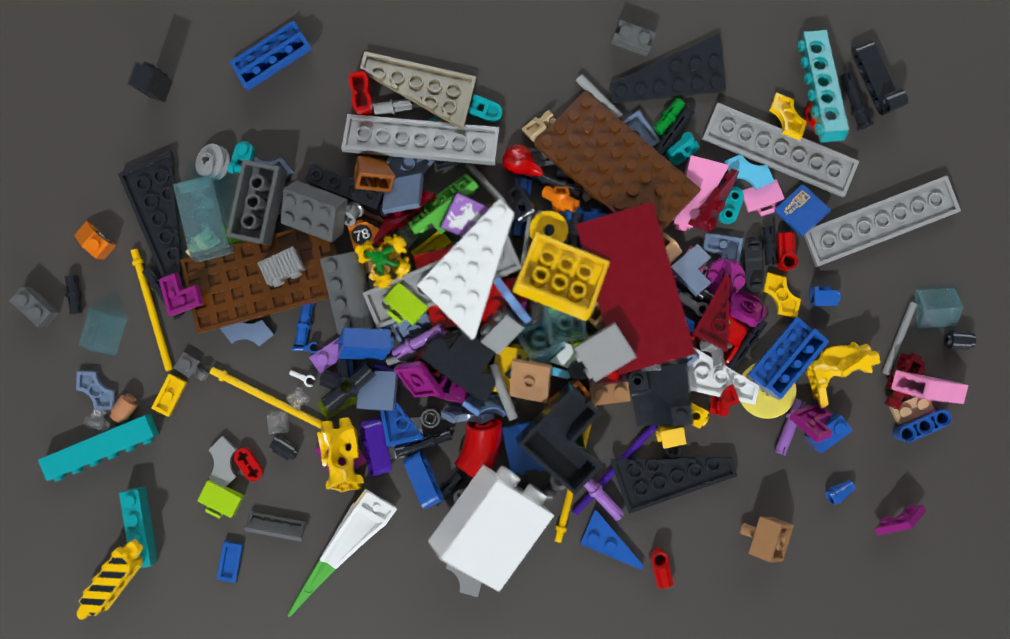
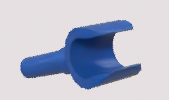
[292,342,318,353]

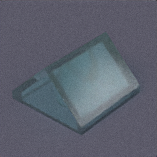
[915,288,964,328]
[542,305,588,344]
[78,308,127,355]
[517,317,566,364]

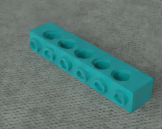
[798,30,849,142]

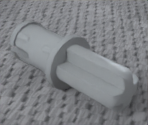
[373,99,412,116]

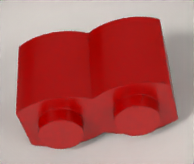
[349,71,374,115]

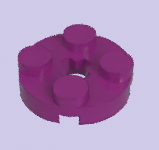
[706,258,745,296]
[729,291,767,327]

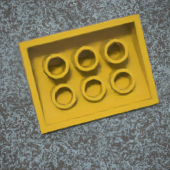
[512,232,610,321]

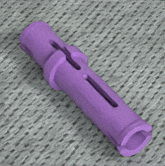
[391,323,446,359]
[774,398,806,456]
[584,478,624,521]

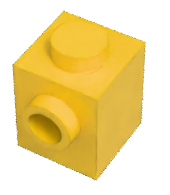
[692,403,709,429]
[655,425,686,449]

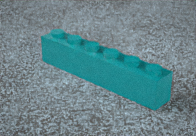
[38,414,160,482]

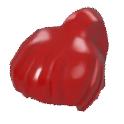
[502,144,543,177]

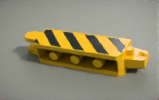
[77,539,143,620]

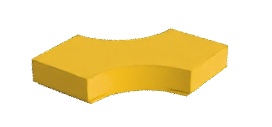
[769,92,807,141]
[762,273,801,318]

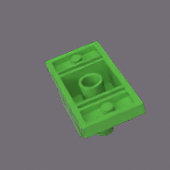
[408,173,478,237]

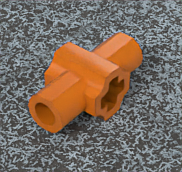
[542,186,579,212]

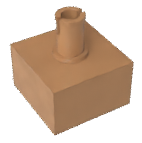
[740,516,794,562]

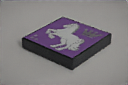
[439,191,491,238]

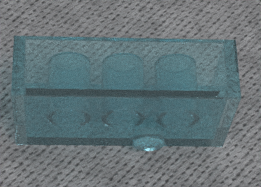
[173,175,234,263]

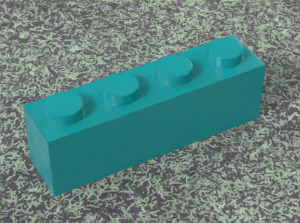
[119,486,158,568]

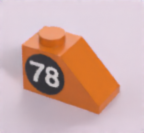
[348,220,392,249]
[74,221,117,260]

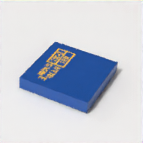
[774,184,831,237]

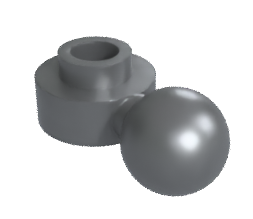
[542,475,566,501]

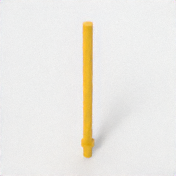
[130,249,173,371]
[209,367,323,429]
[554,424,592,543]

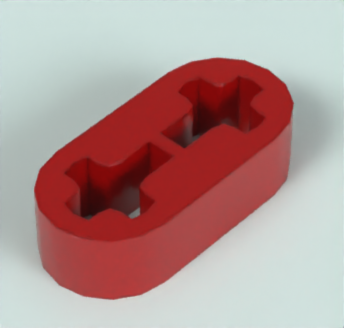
[234,447,264,481]

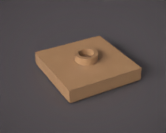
[509,358,552,403]

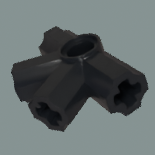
[319,359,376,412]

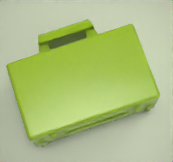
[383,282,428,326]
[197,479,245,519]

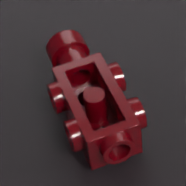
[884,352,926,410]

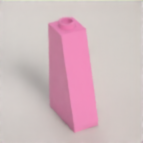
[671,155,729,231]
[891,370,969,404]

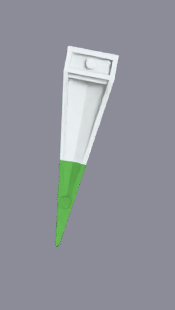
[287,489,397,617]

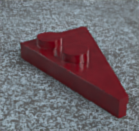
[688,168,739,233]
[373,191,437,245]
[692,274,730,352]

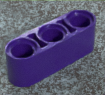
[359,418,392,477]

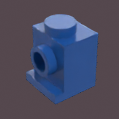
[809,287,841,306]

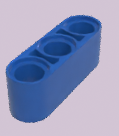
[893,408,952,443]
[403,450,443,509]

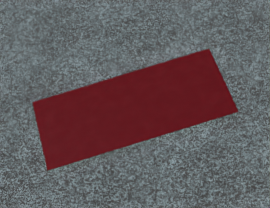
[576,202,695,375]

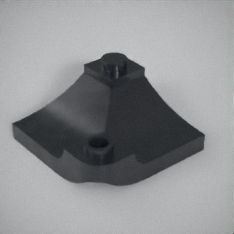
[628,362,694,427]

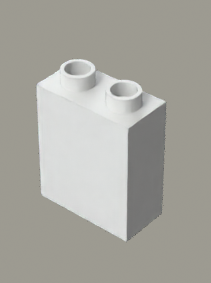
[428,465,554,592]

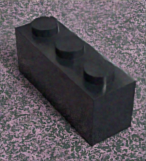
[128,61,173,103]

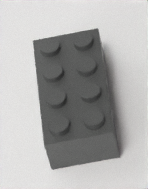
[226,160,288,246]

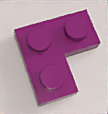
[159,273,204,316]
[789,403,833,443]
[875,504,926,536]

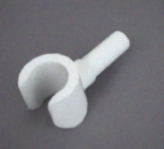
[289,370,315,387]

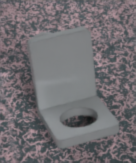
[698,337,732,369]

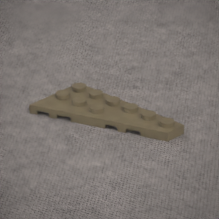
[360,51,476,131]

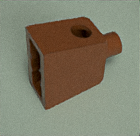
[354,154,395,192]

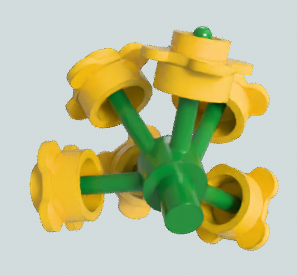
[355,234,410,290]

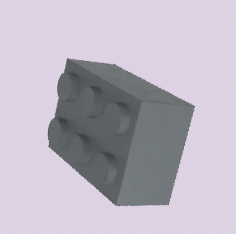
[281,181,347,242]

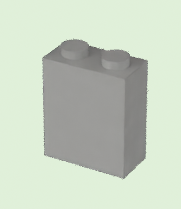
[573,322,636,382]

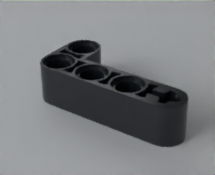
[851,40,908,116]

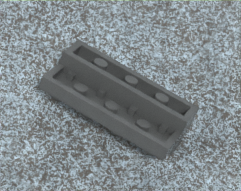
[320,251,376,335]

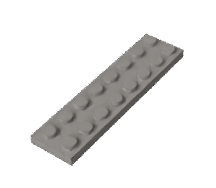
[702,103,859,197]
[341,114,500,165]
[804,176,961,267]
[363,236,522,329]

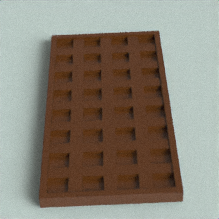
[534,90,701,233]
[180,229,338,334]

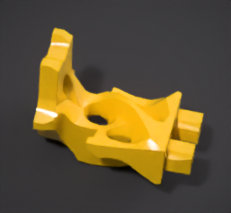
[806,342,880,408]
[317,417,364,492]

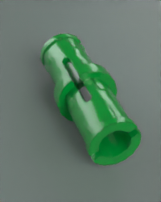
[653,98,686,135]

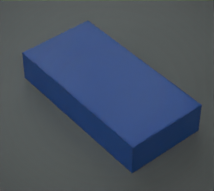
[216,541,244,583]

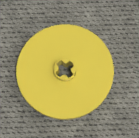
[740,363,796,419]

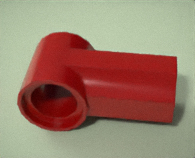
[776,232,798,272]
[649,547,674,589]

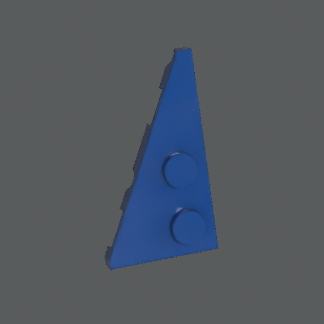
[380,401,424,447]
[580,509,643,570]

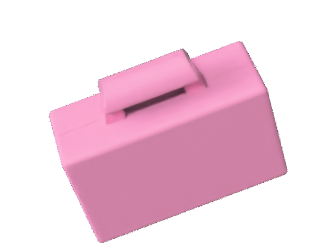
[742,179,785,217]

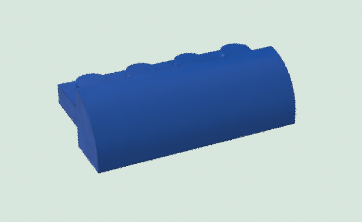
[230,20,313,91]
[747,317,829,400]

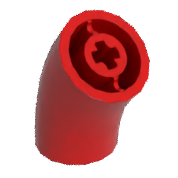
[454,418,502,478]

